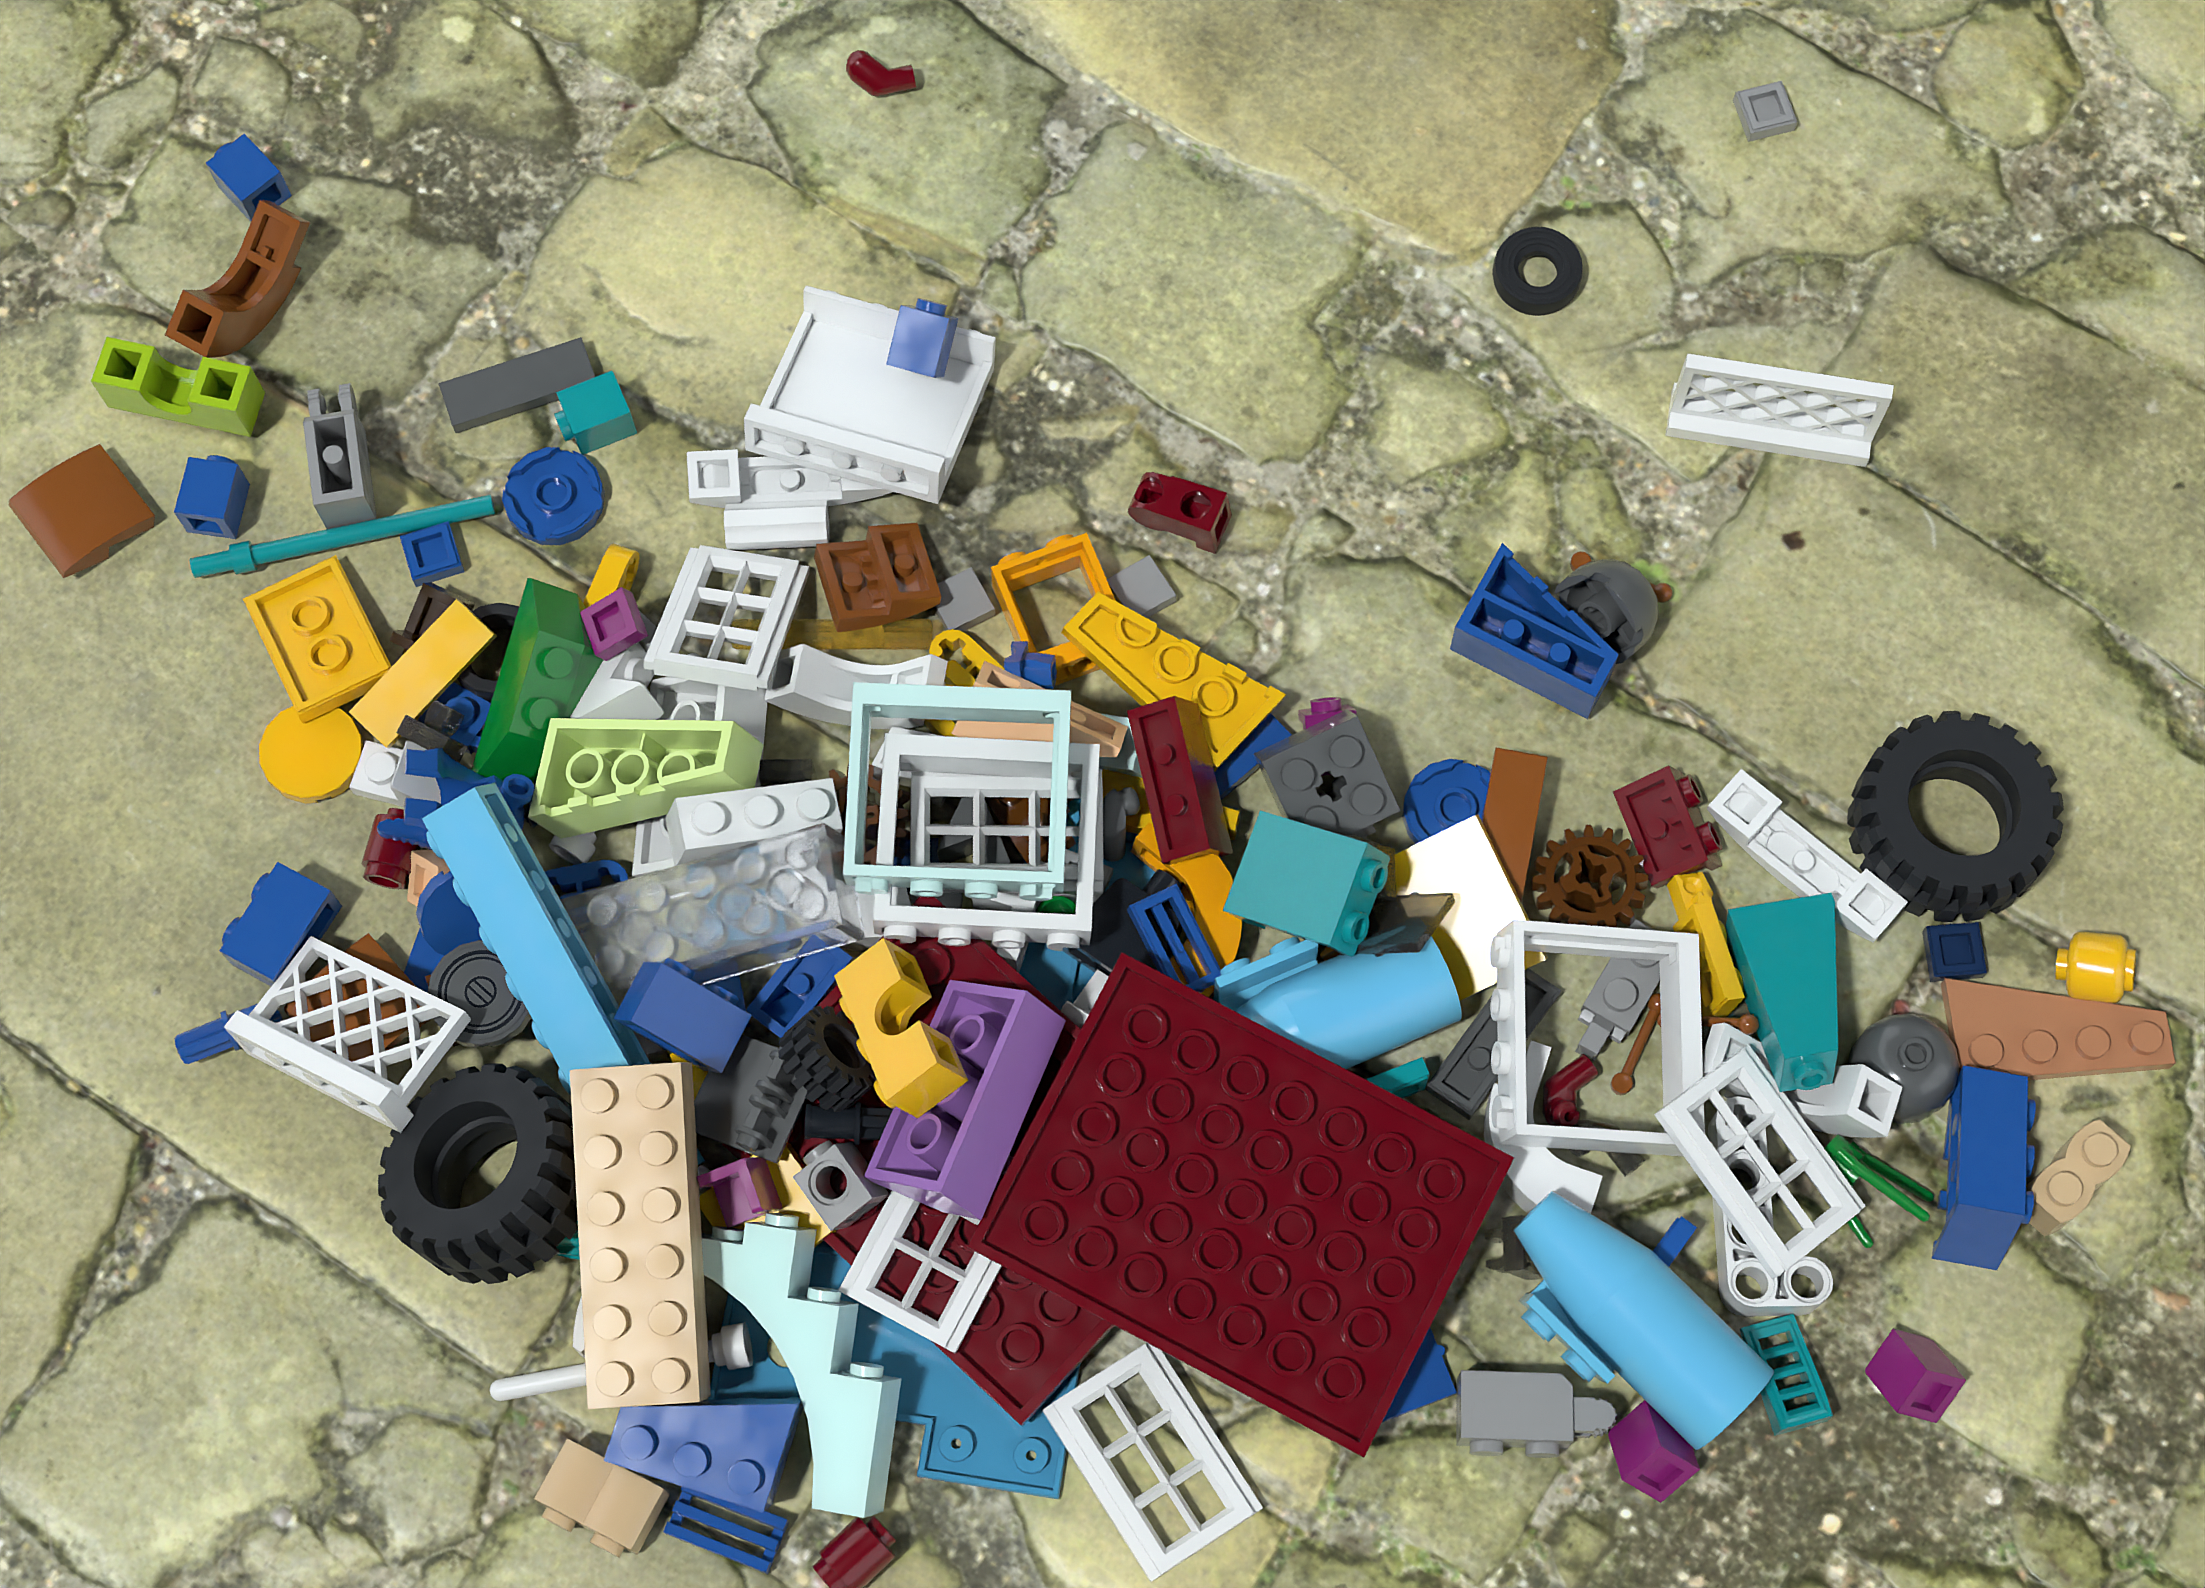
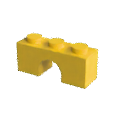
[834,938,968,1118]

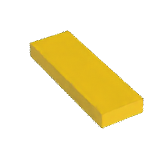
[349,599,497,748]

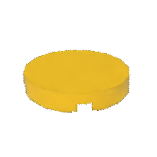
[259,706,364,804]

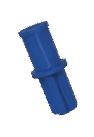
[174,1003,283,1064]

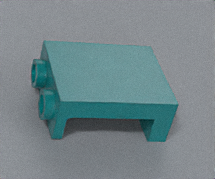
[1223,810,1390,957]

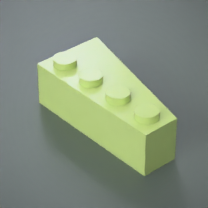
[528,718,764,839]

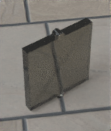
[1340,892,1455,957]

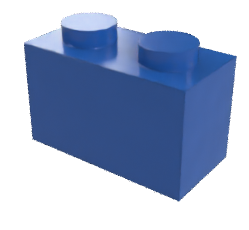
[219,862,342,986]
[613,958,752,1073]

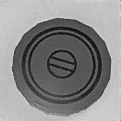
[427,940,531,1048]

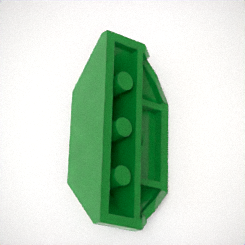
[472,578,603,785]

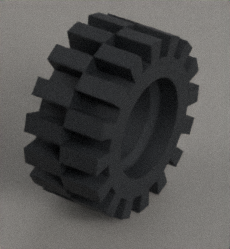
[778,1006,877,1112]

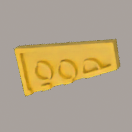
[1061,592,1286,772]

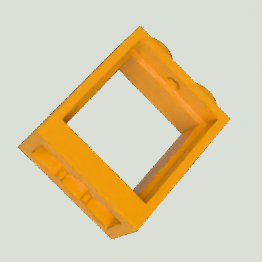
[991,532,1116,686]

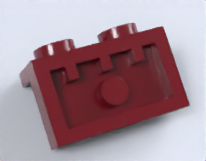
[1613,765,1722,889]

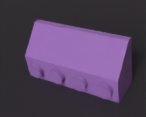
[864,980,1066,1220]

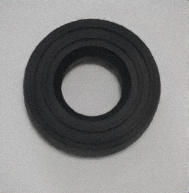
[1492,227,1583,316]

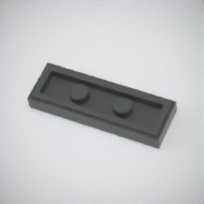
[438,337,595,433]
[1425,968,1561,1120]

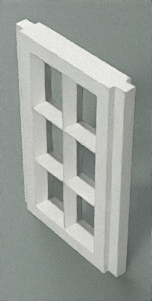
[644,545,809,691]
[910,769,1104,894]
[1654,1044,1865,1279]
[839,1155,1013,1354]
[1042,1343,1263,1582]

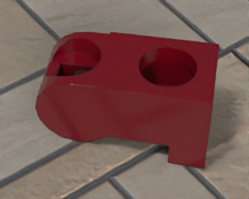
[1128,472,1232,554]

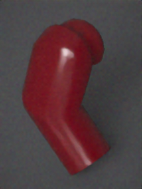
[846,50,916,97]
[1542,1054,1598,1127]

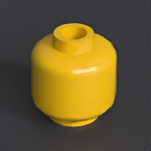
[2055,931,2136,1003]

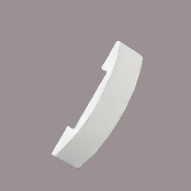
[687,449,892,508]
[1707,769,1908,943]

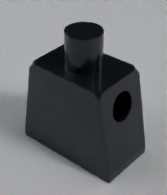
[1063,869,1183,976]

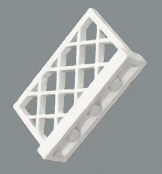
[1665,354,1894,467]
[224,936,471,1133]

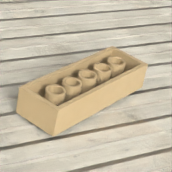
[570,1062,711,1409]

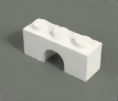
[665,778,843,868]

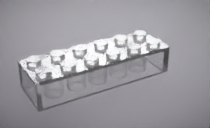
[560,823,866,1006]

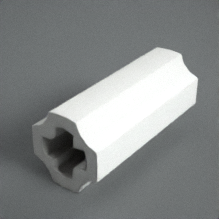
[724,499,830,550]

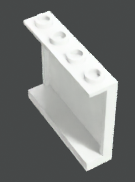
[744,286,996,504]

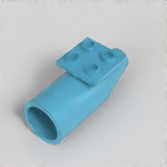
[1214,922,1462,1069]
[1513,1191,1774,1450]

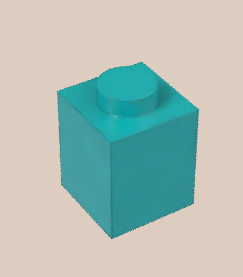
[554,370,638,455]

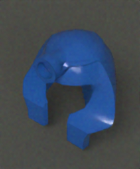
[377,747,534,857]

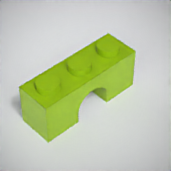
[91,337,265,437]

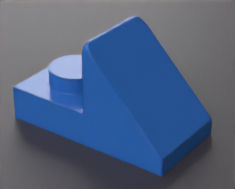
[745,926,855,1038]

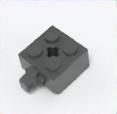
[1253,709,1401,843]

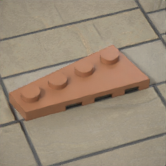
[1940,978,2176,1081]

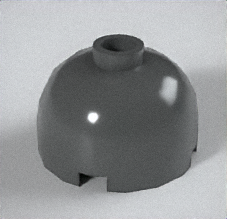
[1555,559,1659,664]
[1847,1013,1960,1124]

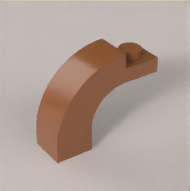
[165,200,310,358]

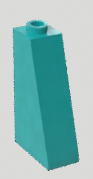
[1725,893,1838,1092]

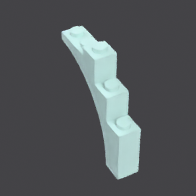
[702,1212,901,1518]

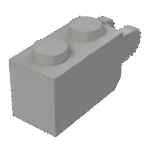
[303,383,377,529]
[1456,1370,1617,1458]

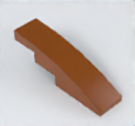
[1481,747,1548,902]

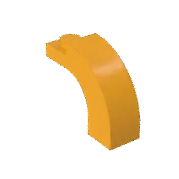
[1131,823,1242,999]

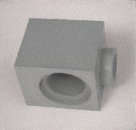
[793,1140,890,1231]

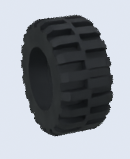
[1847,711,2064,923]
[378,1063,578,1284]

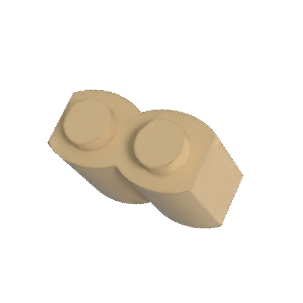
[2026,1120,2130,1237]
[534,1439,670,1558]

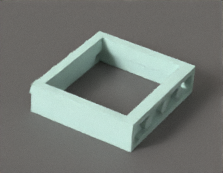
[843,682,1071,901]

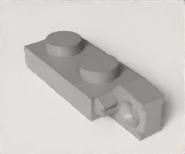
[1575,918,1660,1062]

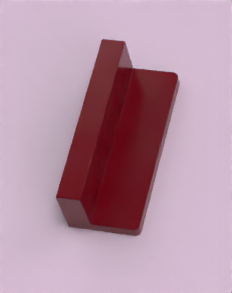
[1127,696,1233,865]

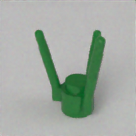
[1824,1134,1934,1248]

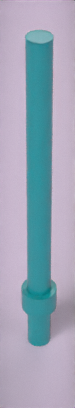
[190,494,495,578]

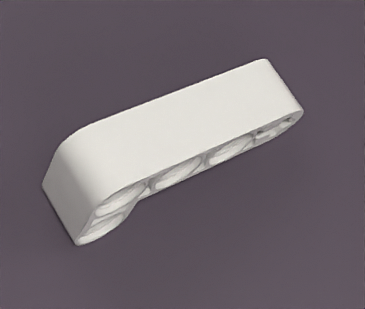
[1708,1096,1833,1317]

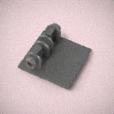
[694,1035,807,1164]

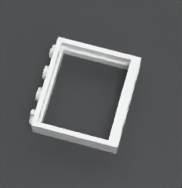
[873,733,1100,951]
[1490,920,1705,1156]

